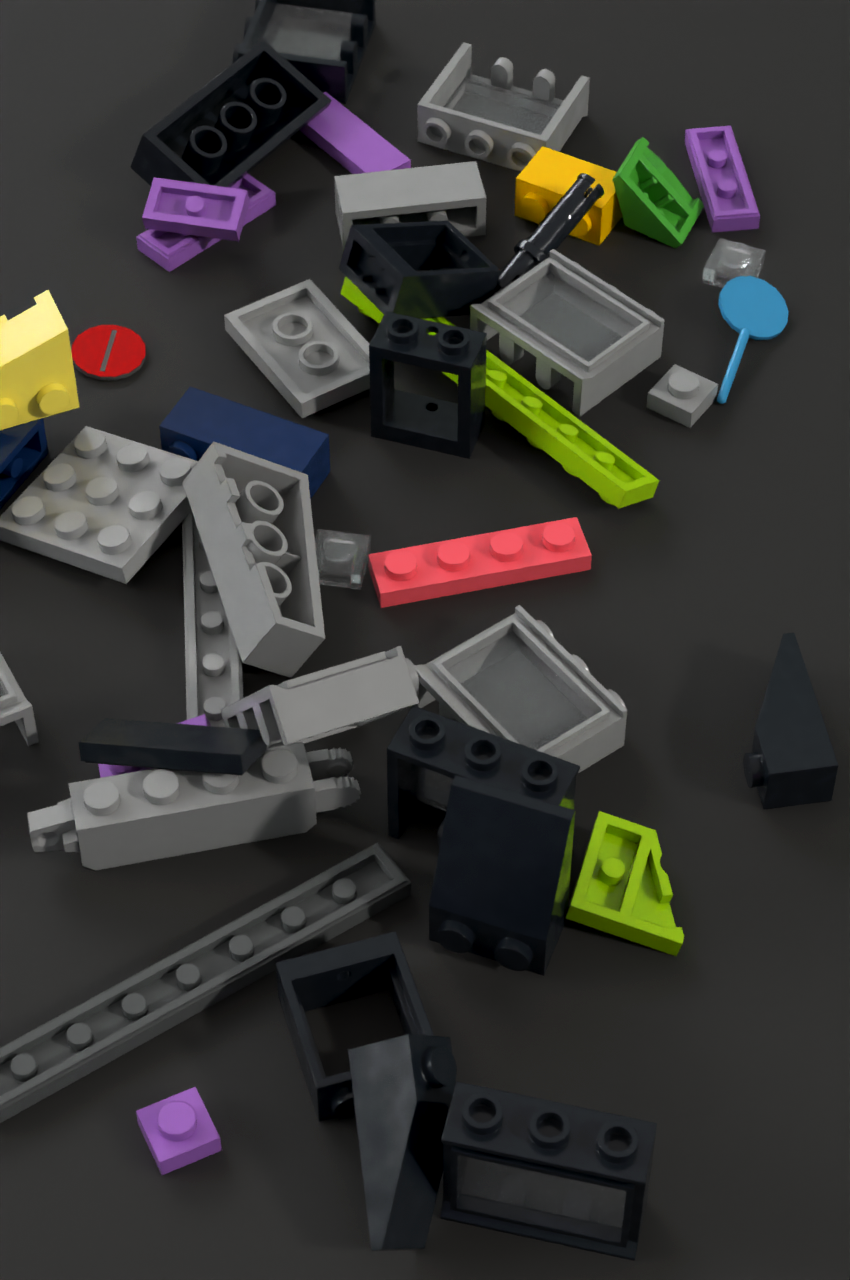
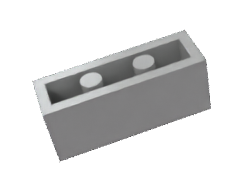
[334,161,486,249]

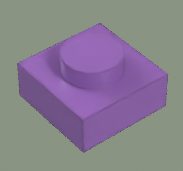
[136,1086,222,1175]

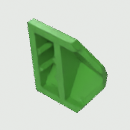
[613,137,704,249]

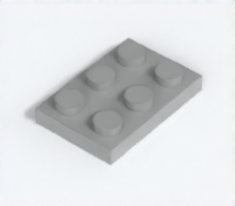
[224,279,370,418]

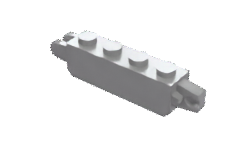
[27,742,361,871]

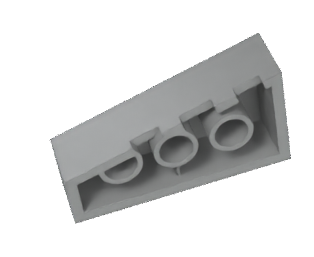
[182,441,325,678]

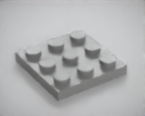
[0,426,198,584]

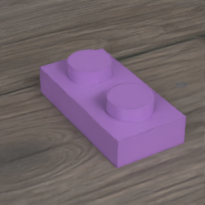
[142,177,250,242]

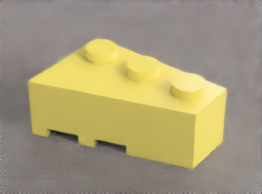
[0,290,80,430]

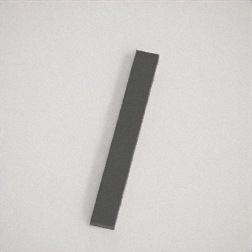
[0,842,411,1123]

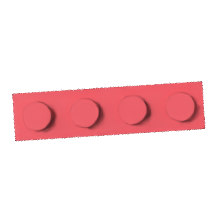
[368,517,592,608]

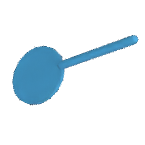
[717,276,789,404]

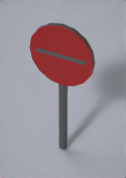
[70,325,146,381]

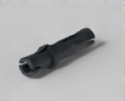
[494,173,604,292]

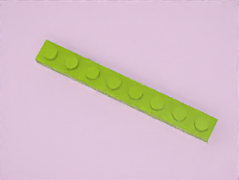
[340,276,659,509]

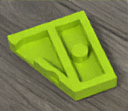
[565,811,684,957]

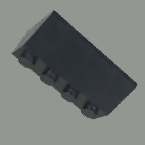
[130,39,332,188]

